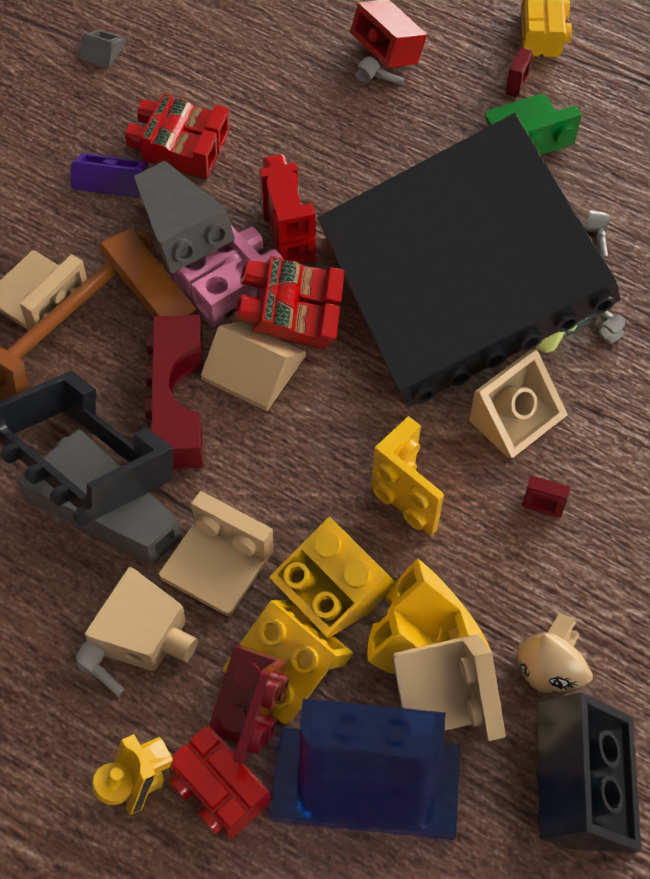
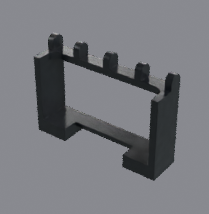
[0,370,173,526]

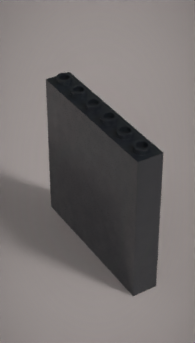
[317,113,621,407]

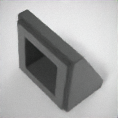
[80,29,126,67]

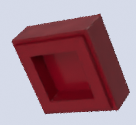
[505,47,533,97]
[522,475,571,518]

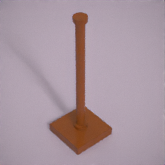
[0,230,153,401]

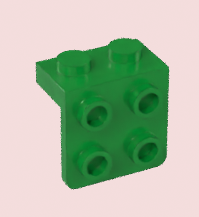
[485,94,582,155]

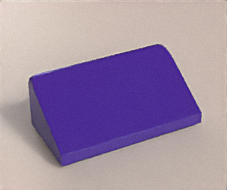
[71,153,149,197]

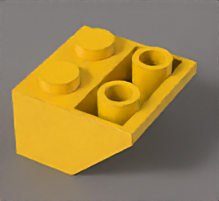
[269,516,395,638]

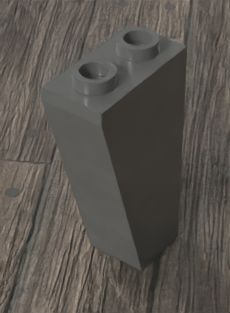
[134,161,235,274]
[16,429,182,565]

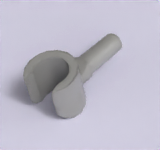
[355,56,404,86]
[586,210,609,260]
[598,311,625,344]
[76,641,126,697]

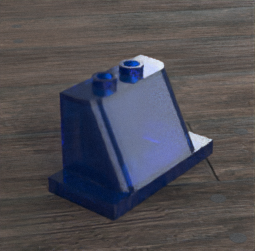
[271,699,461,840]

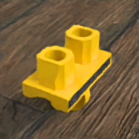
[92,734,173,815]

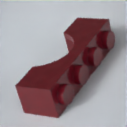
[145,315,203,469]

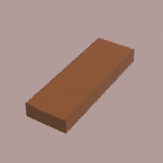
[99,228,197,318]

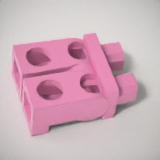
[171,225,284,328]

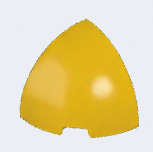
[367,558,491,675]

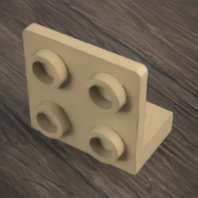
[0,251,87,331]
[159,491,274,616]
[392,634,506,741]

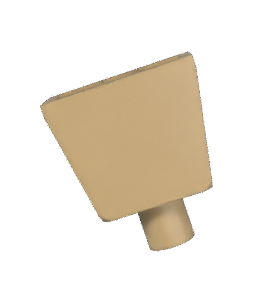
[85,567,198,671]

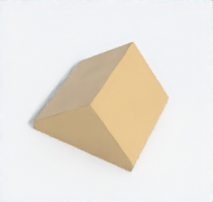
[201,321,306,412]
[469,348,568,458]

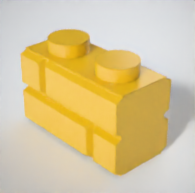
[521,0,572,57]

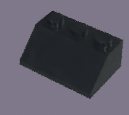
[535,692,641,853]

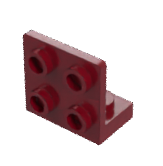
[209,644,290,764]

